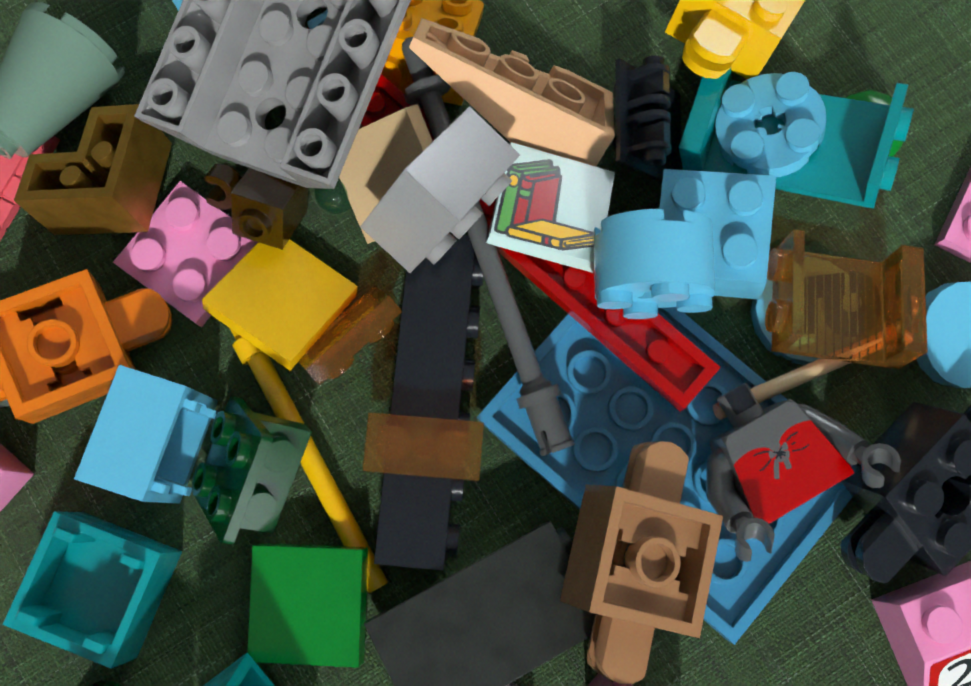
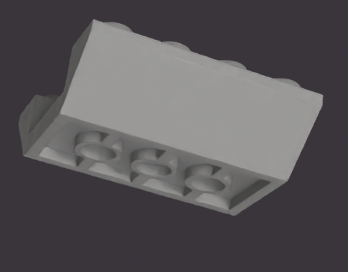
[134,0,411,189]

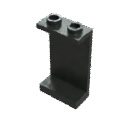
[364,521,595,686]

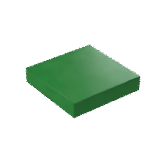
[248,543,368,668]

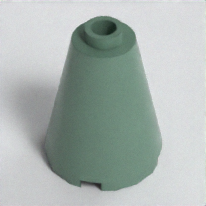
[0,2,125,159]

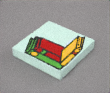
[486,142,615,273]

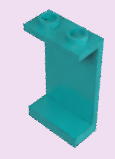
[679,67,914,209]

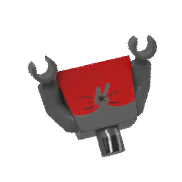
[706,383,901,562]

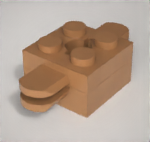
[560,441,723,684]

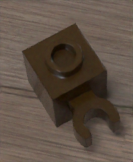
[205,164,308,250]

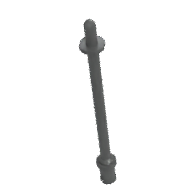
[402,37,575,456]

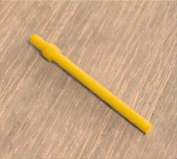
[229,328,388,593]

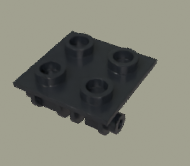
[613,55,682,183]

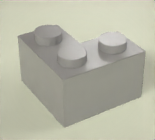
[360,106,520,273]

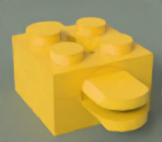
[665,0,805,79]

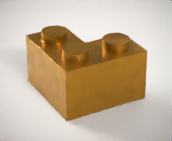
[14,104,172,235]

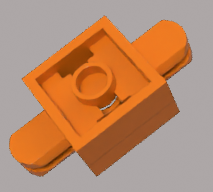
[0,269,172,424]

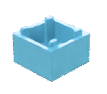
[74,365,219,504]

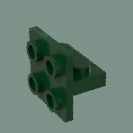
[192,396,312,544]

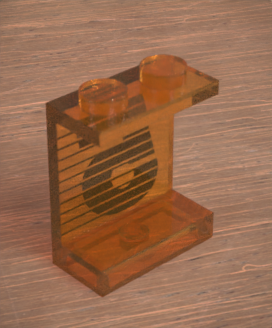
[765,229,928,369]

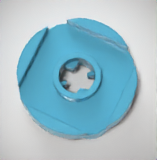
[715,72,826,178]

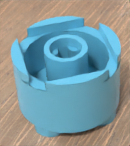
[594,209,715,319]

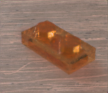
[299,286,402,385]
[362,413,484,481]

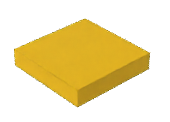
[202,239,358,371]

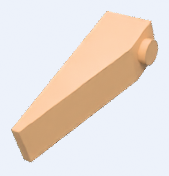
[409,18,615,166]

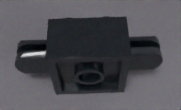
[840,402,971,583]

